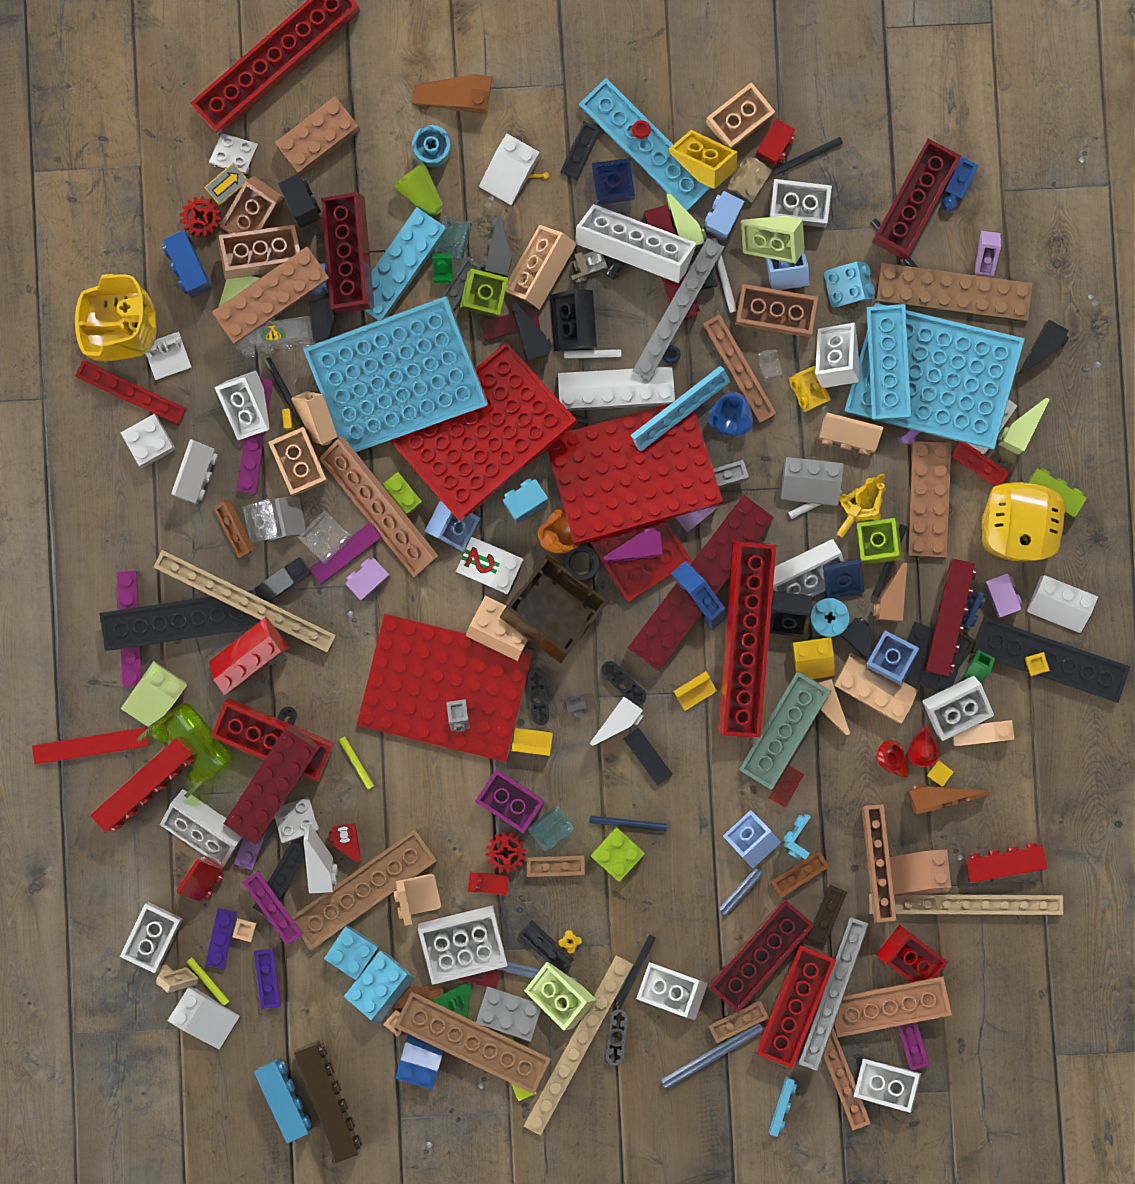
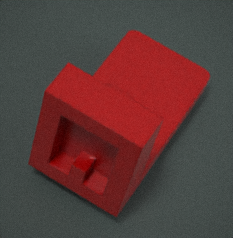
[468,871,509,895]

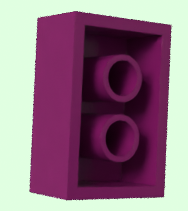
[475,769,545,833]

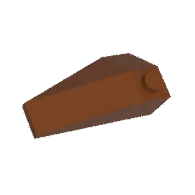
[412,74,493,115]
[907,784,990,814]

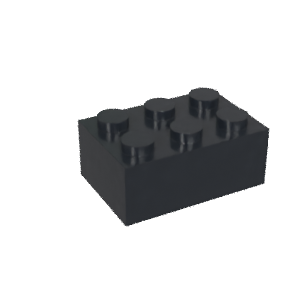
[278,173,321,229]

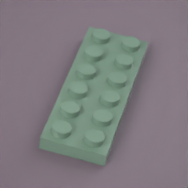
[739,671,831,790]

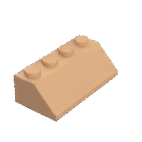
[505,225,577,310]
[833,653,918,724]

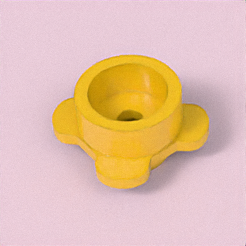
[559,930,582,953]

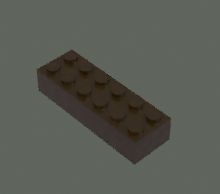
[294,1041,363,1163]

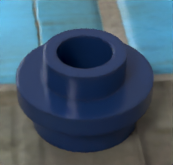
[662,345,681,365]

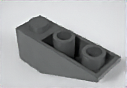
[482,215,512,278]

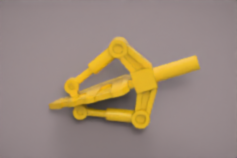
[837,473,886,538]

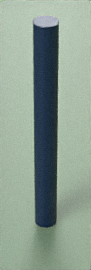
[590,816,667,831]

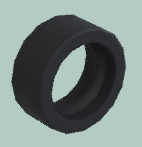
[563,545,599,582]

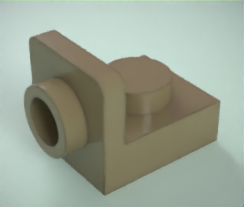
[571,252,590,284]

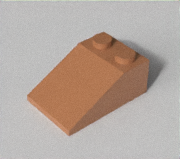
[219,176,285,234]
[873,563,907,622]
[889,850,951,896]

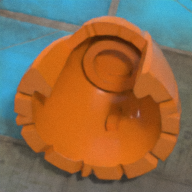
[537,510,579,553]

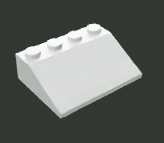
[418,905,507,985]

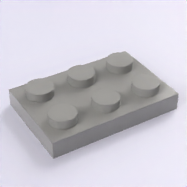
[476,987,541,1042]

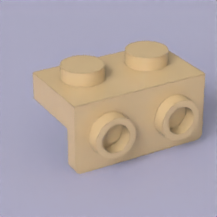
[727,157,772,203]

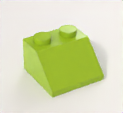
[382,472,423,516]

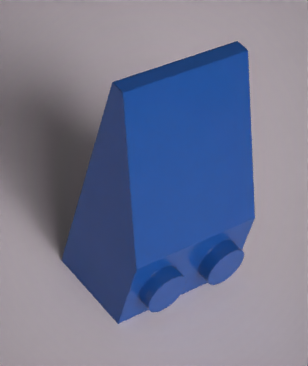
[395,1034,443,1089]

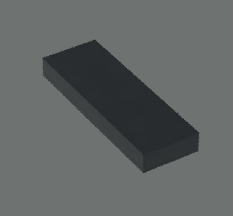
[560,121,601,180]
[623,727,672,785]
[518,920,574,972]

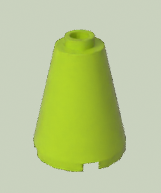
[393,162,443,217]

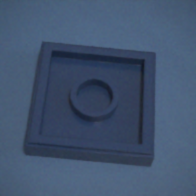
[823,559,865,598]

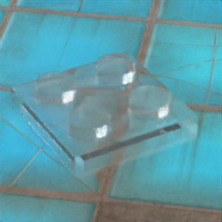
[243,498,282,544]
[297,511,351,564]

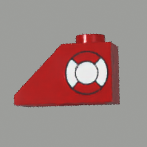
[329,823,362,862]

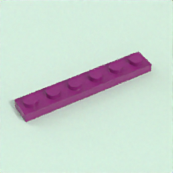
[237,379,273,494]
[117,571,142,687]

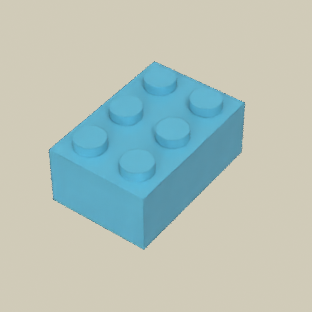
[503,479,549,524]
[344,951,415,1023]

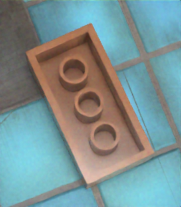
[275,96,360,177]
[218,225,300,280]
[735,284,818,338]

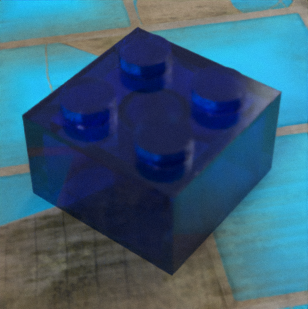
[592,158,635,205]

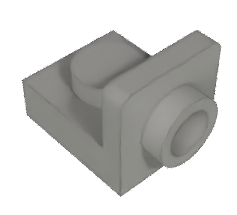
[446,699,470,732]

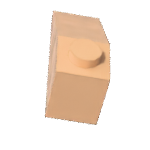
[819,679,850,735]
[953,720,1014,746]

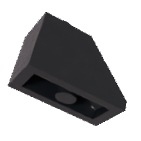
[839,617,872,660]

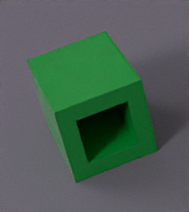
[964,650,995,685]

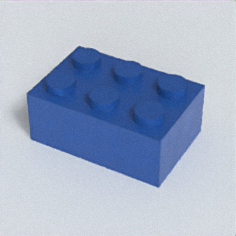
[162,230,212,298]

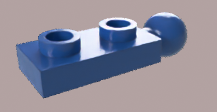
[942,157,979,212]

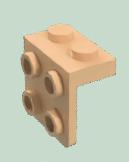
[394,874,441,926]

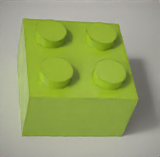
[460,269,508,317]
[857,518,902,565]
[590,827,645,882]

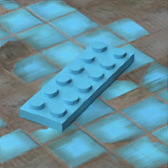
[364,207,448,321]
[867,304,911,421]

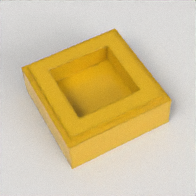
[282,409,294,430]
[1025,652,1050,676]
[926,760,954,787]

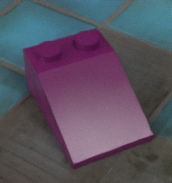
[604,528,663,563]

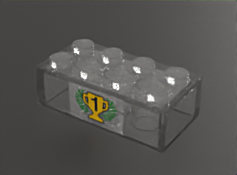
[236,316,316,358]

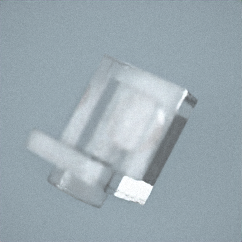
[758,349,783,382]

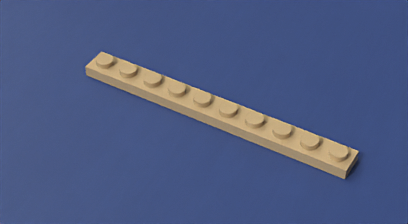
[154,550,336,652]
[869,894,1063,915]
[524,955,633,1136]

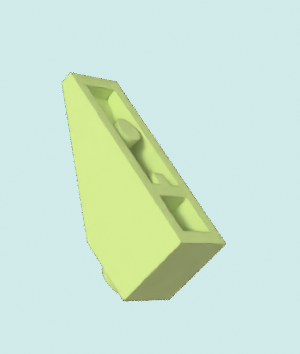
[666,194,707,248]

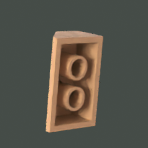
[818,413,883,455]

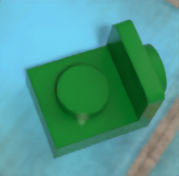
[432,253,453,284]

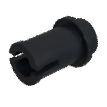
[605,259,625,280]

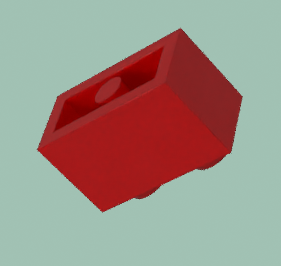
[756,118,796,165]

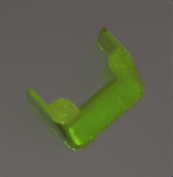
[137,703,233,799]

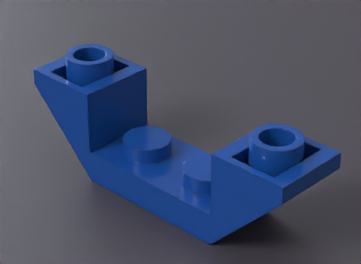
[671,561,727,630]

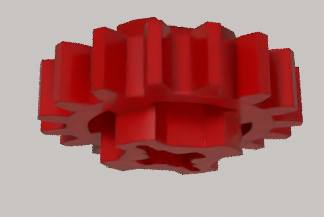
[179,196,222,238]
[485,831,527,873]

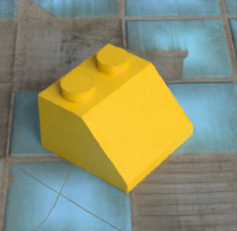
[791,637,835,679]

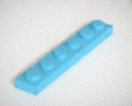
[631,366,730,451]

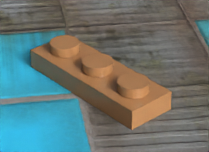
[526,855,585,877]
[708,1000,769,1043]

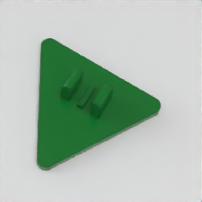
[433,982,472,1018]

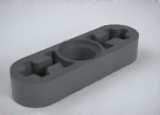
[606,1009,628,1066]

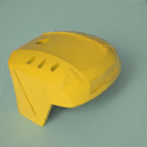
[75,274,157,361]
[981,482,1065,562]

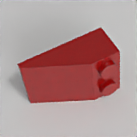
[176,856,224,902]
[876,924,948,982]

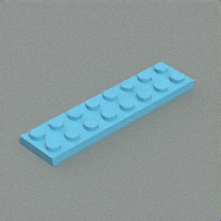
[579,78,711,211]

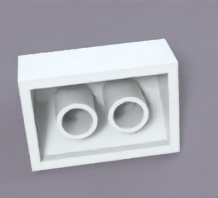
[171,439,218,504]
[1026,575,1098,633]

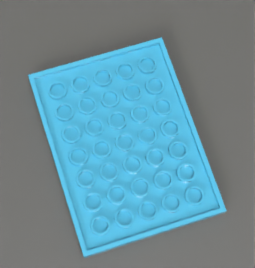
[303,296,488,452]
[844,303,1025,450]

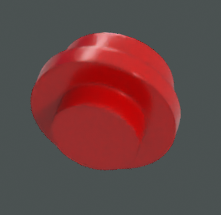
[632,120,651,140]

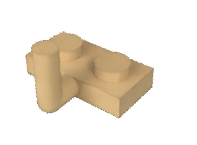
[156,965,199,993]

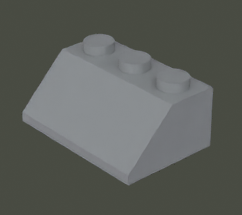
[780,457,843,506]

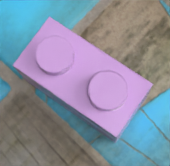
[345,558,390,601]
[983,573,1022,618]

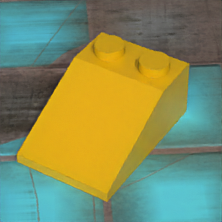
[668,130,737,189]

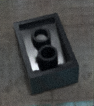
[512,303,552,361]

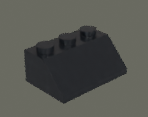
[550,289,597,352]

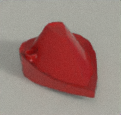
[907,724,939,767]
[876,740,908,778]

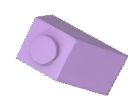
[975,231,1001,277]
[676,506,718,533]

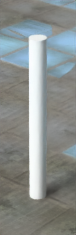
[711,238,737,313]

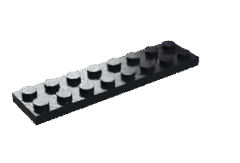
[99,590,258,651]
[972,617,1131,703]

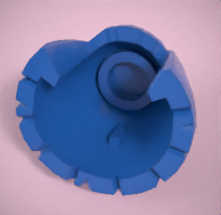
[708,392,753,436]

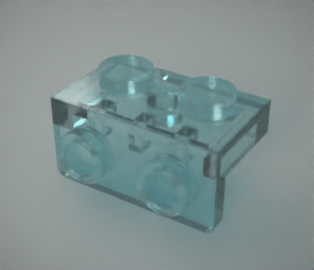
[435,216,472,260]
[527,805,575,851]

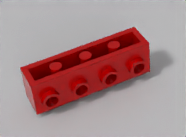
[964,842,1047,883]

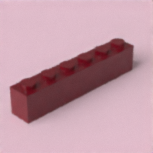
[644,205,700,321]
[924,558,977,677]

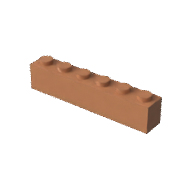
[862,804,897,924]

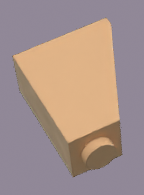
[291,391,338,445]

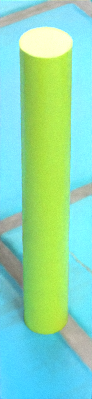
[338,736,374,789]
[186,958,229,1006]

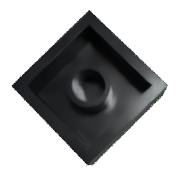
[769,591,812,638]

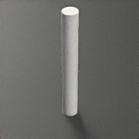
[564,349,621,358]
[788,490,843,519]

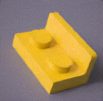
[789,366,831,412]

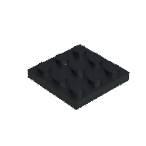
[905,622,969,692]

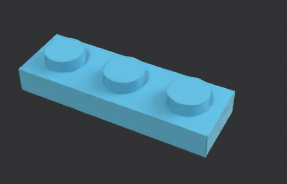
[769,1076,797,1137]

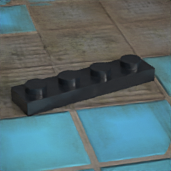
[252,841,305,915]

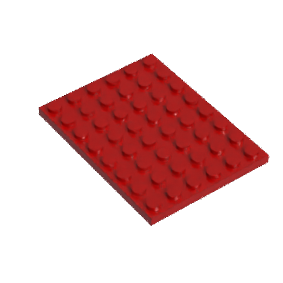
[390,342,578,522]
[547,404,723,545]
[357,614,533,762]

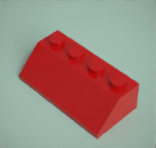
[209,617,289,695]

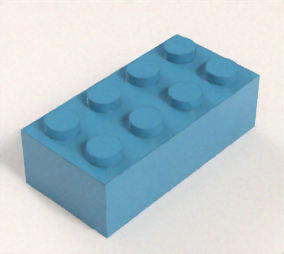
[254,1058,313,1143]

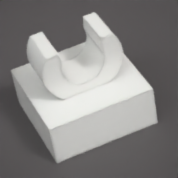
[583,251,607,274]

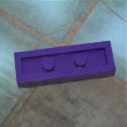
[206,908,237,969]
[254,948,281,1009]

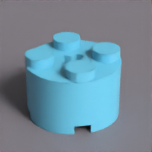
[412,125,451,168]
[809,598,849,638]

